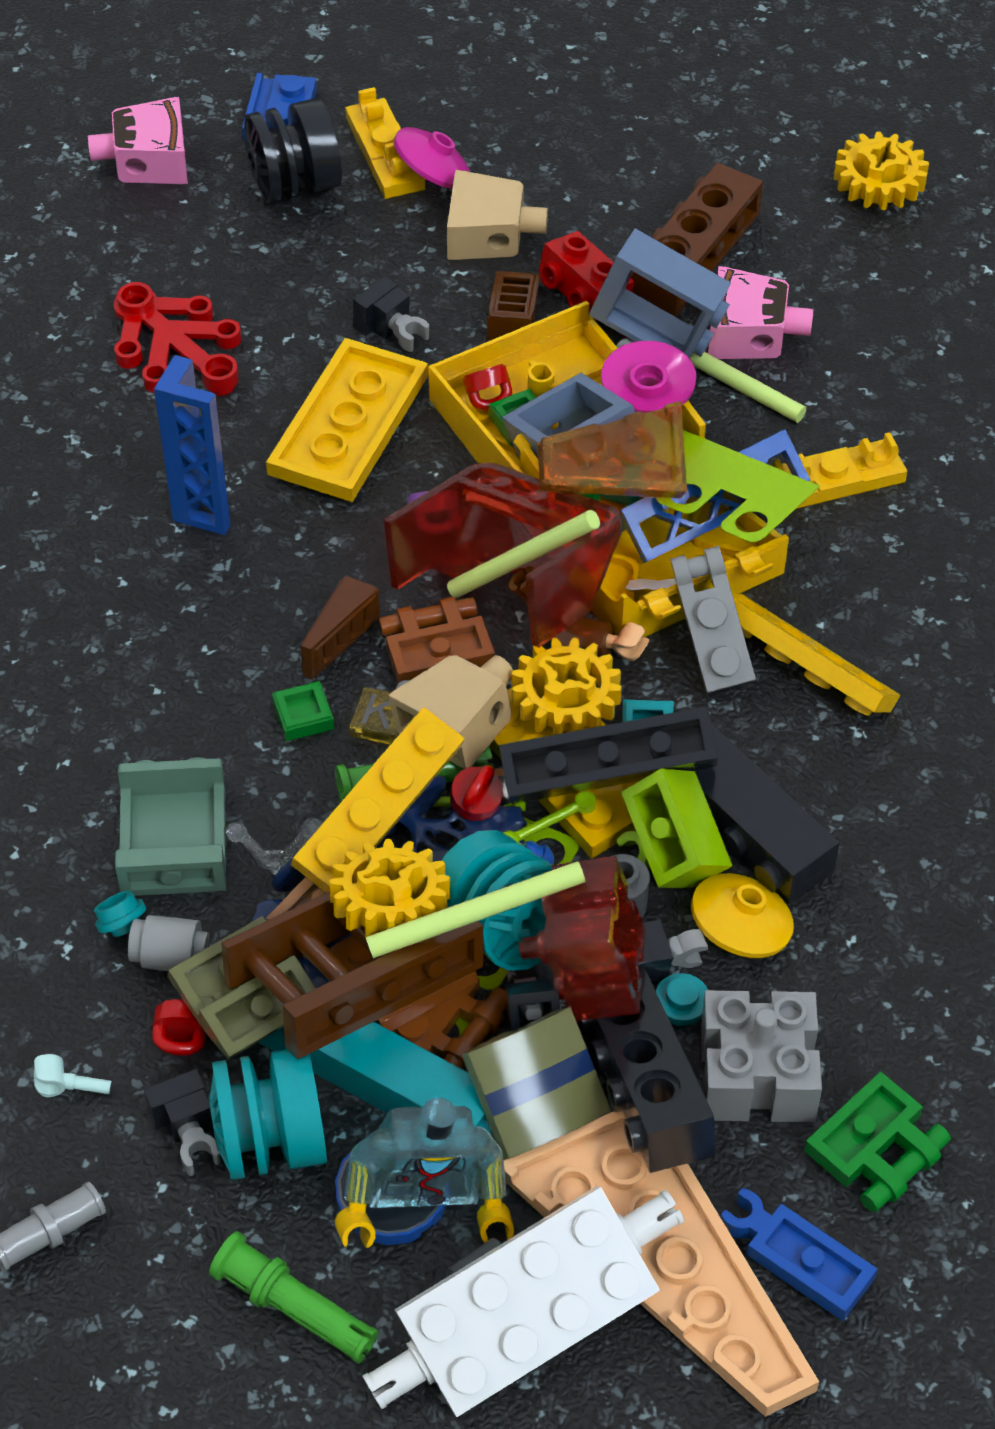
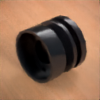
[244,97,342,204]

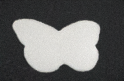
[626,578,676,590]

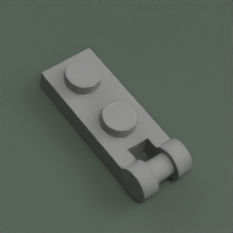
[670,546,756,694]

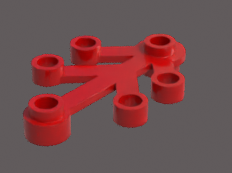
[114,282,242,396]

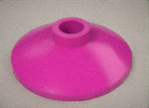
[394,127,470,189]
[601,341,696,415]

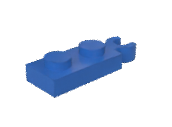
[721,1188,878,1321]

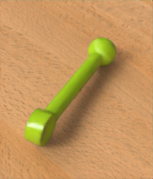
[503,791,596,842]

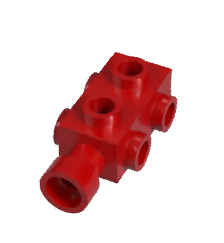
[538,231,635,339]

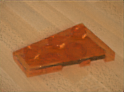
[538,401,687,499]

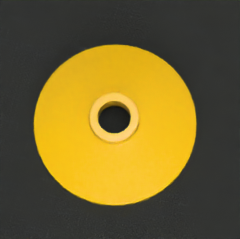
[691,873,794,958]

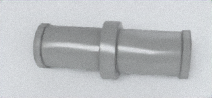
[0,1181,106,1272]

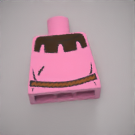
[88,97,188,184]
[708,266,814,359]

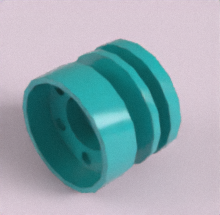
[442,830,576,971]
[208,1049,327,1181]

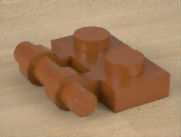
[378,596,495,683]
[392,978,507,1072]

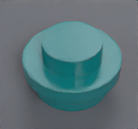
[93,890,146,937]
[656,973,708,1027]

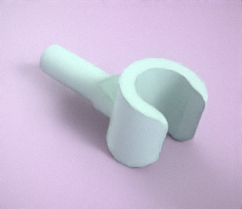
[34,1054,112,1097]

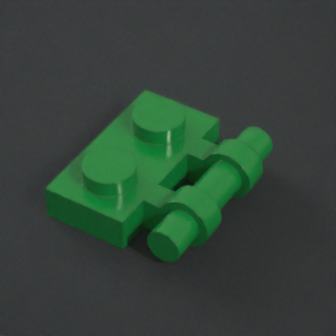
[804,1071,951,1213]

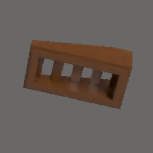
[487,271,540,340]
[300,576,380,680]

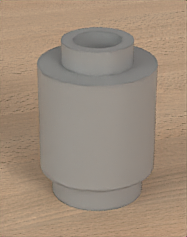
[128,915,210,971]

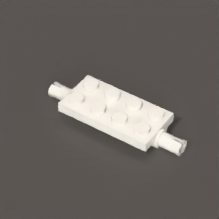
[362,1186,685,1417]

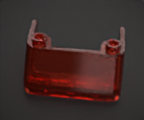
[383,463,622,648]

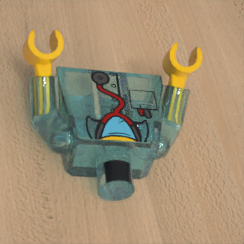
[335,1098,514,1248]

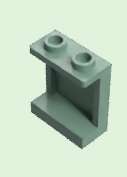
[115,757,226,896]

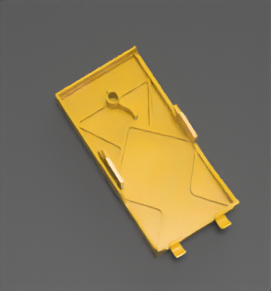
[428,301,789,637]

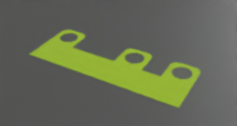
[596,413,820,542]

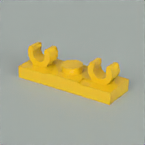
[345,87,425,199]
[771,432,907,509]

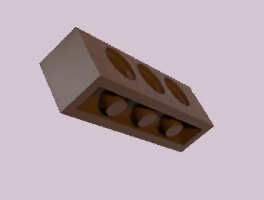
[631,162,763,317]

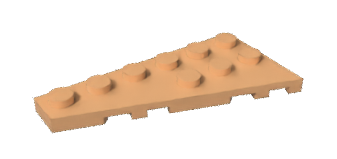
[497,1111,819,1417]

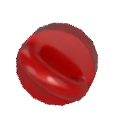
[462,364,513,411]
[450,765,503,821]
[152,999,207,1056]

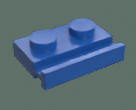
[242,73,317,141]

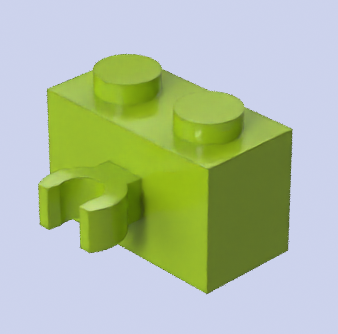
[617,768,732,888]

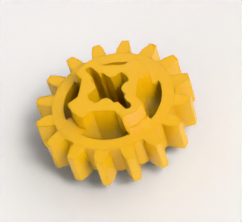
[833,132,929,210]
[512,637,622,735]
[329,839,450,938]

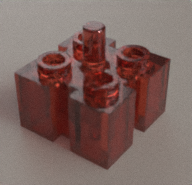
[519,856,646,1021]

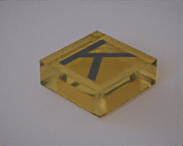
[350,687,400,745]

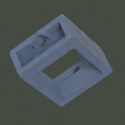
[589,228,731,359]
[502,373,647,492]

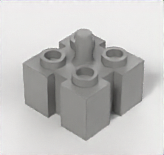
[701,990,822,1122]

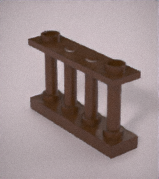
[221,892,483,1059]

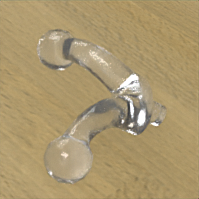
[226,818,321,874]

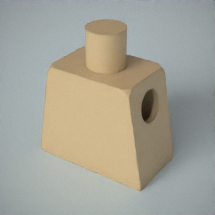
[447,170,548,260]
[388,655,513,769]

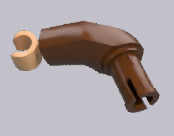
[509,565,649,661]

